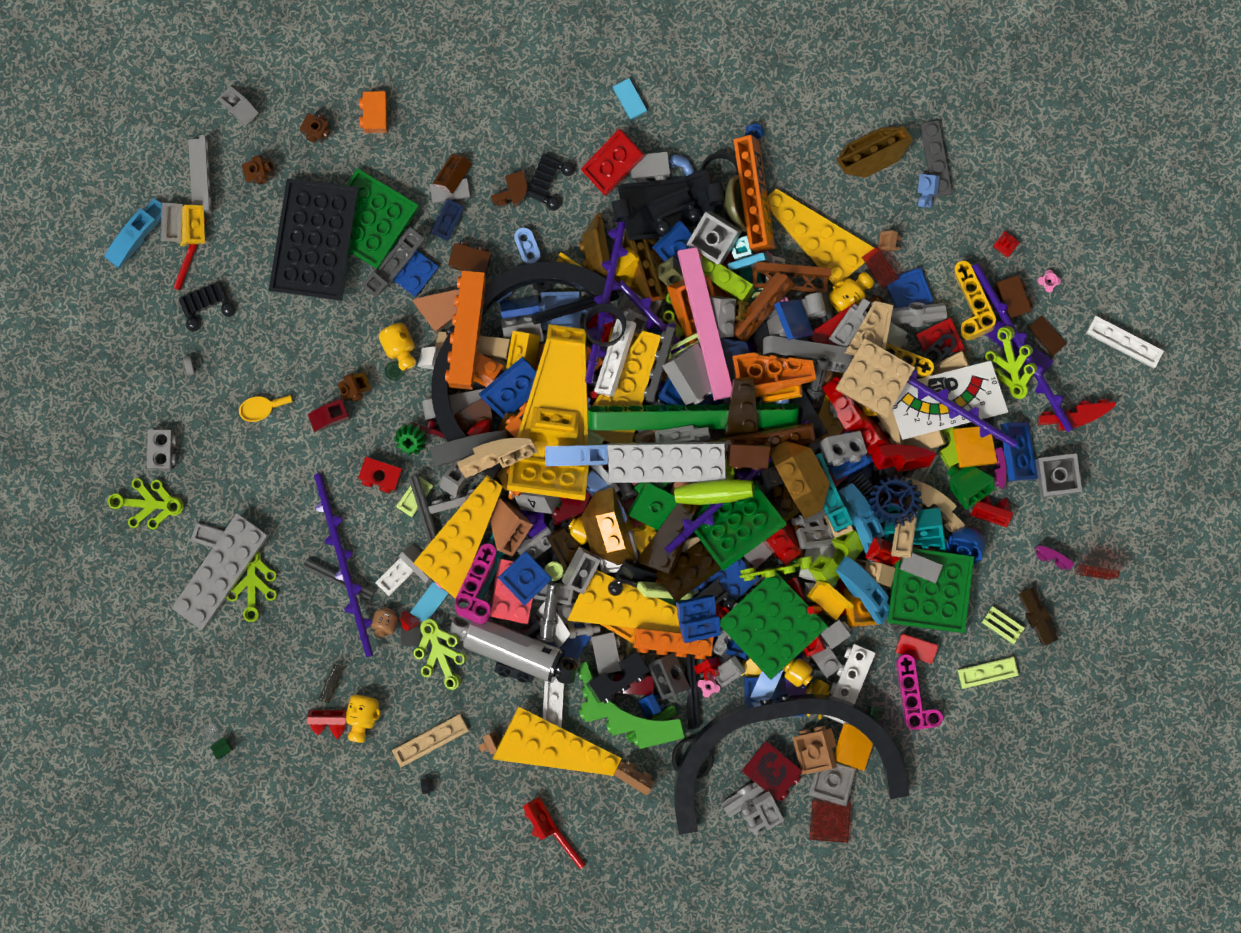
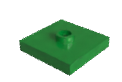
[627,482,678,530]

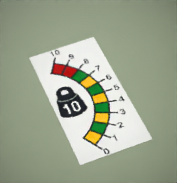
[892,361,1008,440]

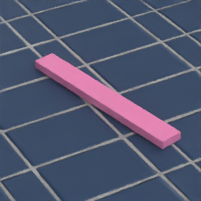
[677,247,732,400]

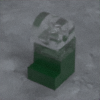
[200,721,234,760]

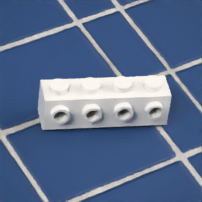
[823,644,875,724]

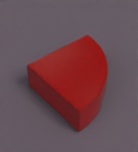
[400,611,420,631]

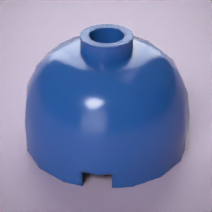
[946,527,986,564]

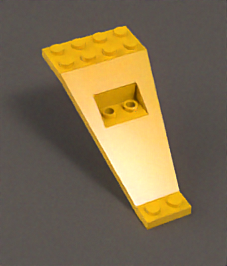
[507,324,589,500]

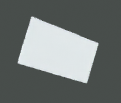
[536,602,570,648]

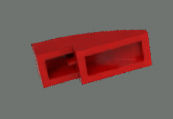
[871,444,936,473]

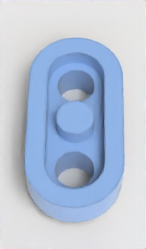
[514,228,540,264]

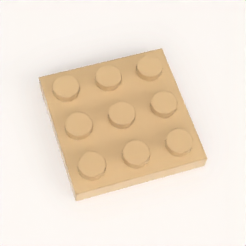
[835,338,915,418]

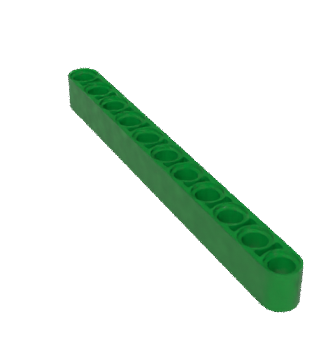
[588,403,799,431]

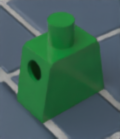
[948,466,994,510]

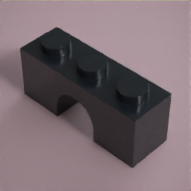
[585,651,649,704]

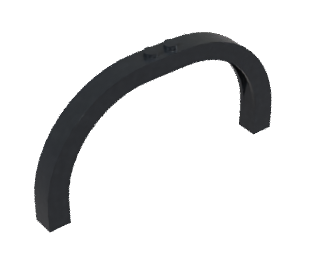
[431,261,616,482]
[674,694,909,835]

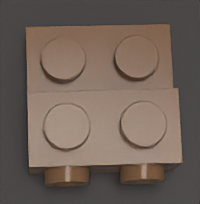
[792,725,837,775]
[614,760,655,796]

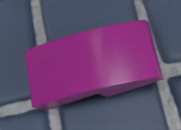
[993,447,1008,490]
[1034,545,1075,571]

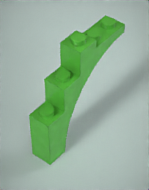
[577,662,687,749]

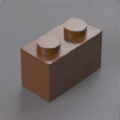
[448,242,492,275]
[995,275,1033,320]
[727,437,770,470]

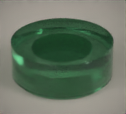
[385,361,404,381]

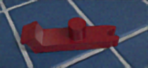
[410,420,447,441]

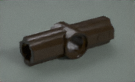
[1017,587,1058,646]

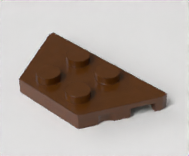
[453,398,494,434]

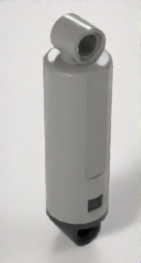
[449,615,578,684]

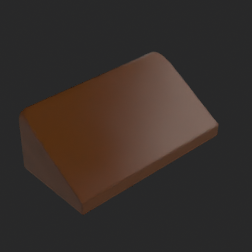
[433,154,471,194]
[1027,316,1067,357]

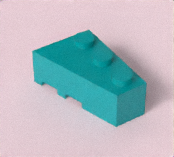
[883,508,946,550]

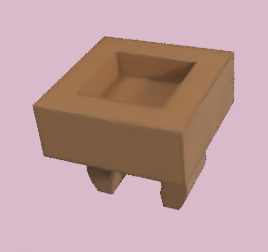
[878,230,902,252]
[478,731,500,754]

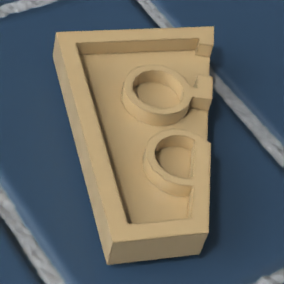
[844,301,893,356]

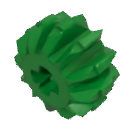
[394,422,428,456]

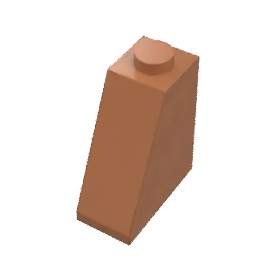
[413,289,459,334]
[490,497,533,556]

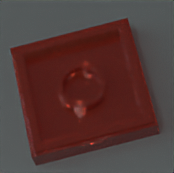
[1074,564,1120,580]
[809,801,851,843]

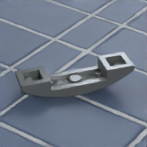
[361,227,425,298]
[430,430,508,467]

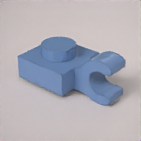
[918,174,940,208]

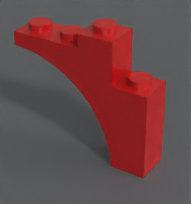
[822,376,892,455]

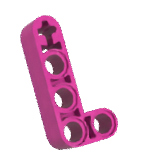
[455,544,496,624]
[896,655,943,730]

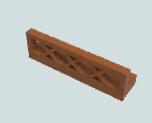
[752,262,832,293]
[734,272,794,342]

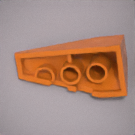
[667,275,715,348]
[733,353,816,397]

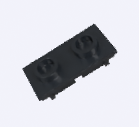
[495,662,533,683]

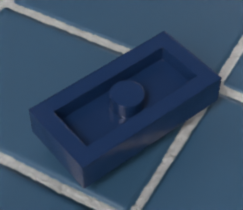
[430,198,464,241]

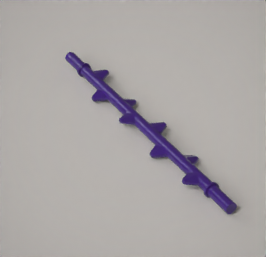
[585,222,628,384]
[972,263,1074,433]
[619,280,725,404]
[907,369,1018,448]
[664,419,810,554]
[314,473,374,658]

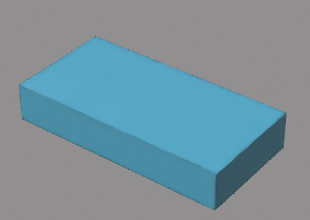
[613,78,647,121]
[728,252,769,271]
[410,582,449,622]

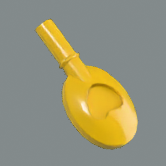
[239,395,293,422]

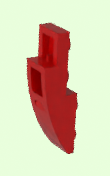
[1037,399,1116,432]

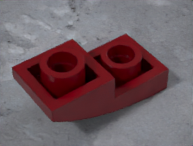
[613,672,655,695]

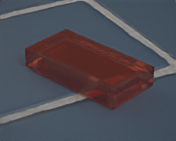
[861,247,899,289]

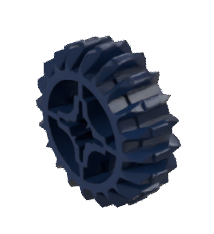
[869,475,922,527]

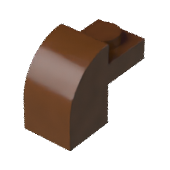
[491,171,528,208]

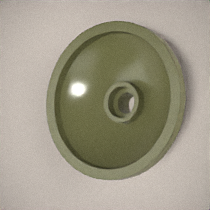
[723,176,747,232]

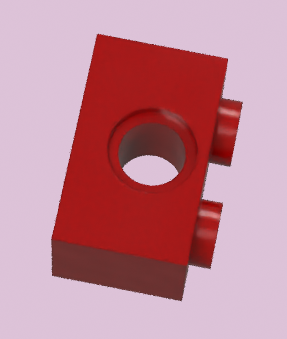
[358,456,403,494]

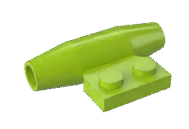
[674,459,754,505]

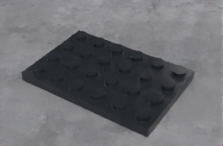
[269,178,361,301]

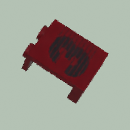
[740,741,802,802]

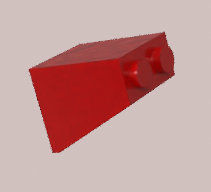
[763,518,801,566]

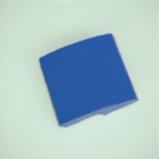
[676,594,721,643]

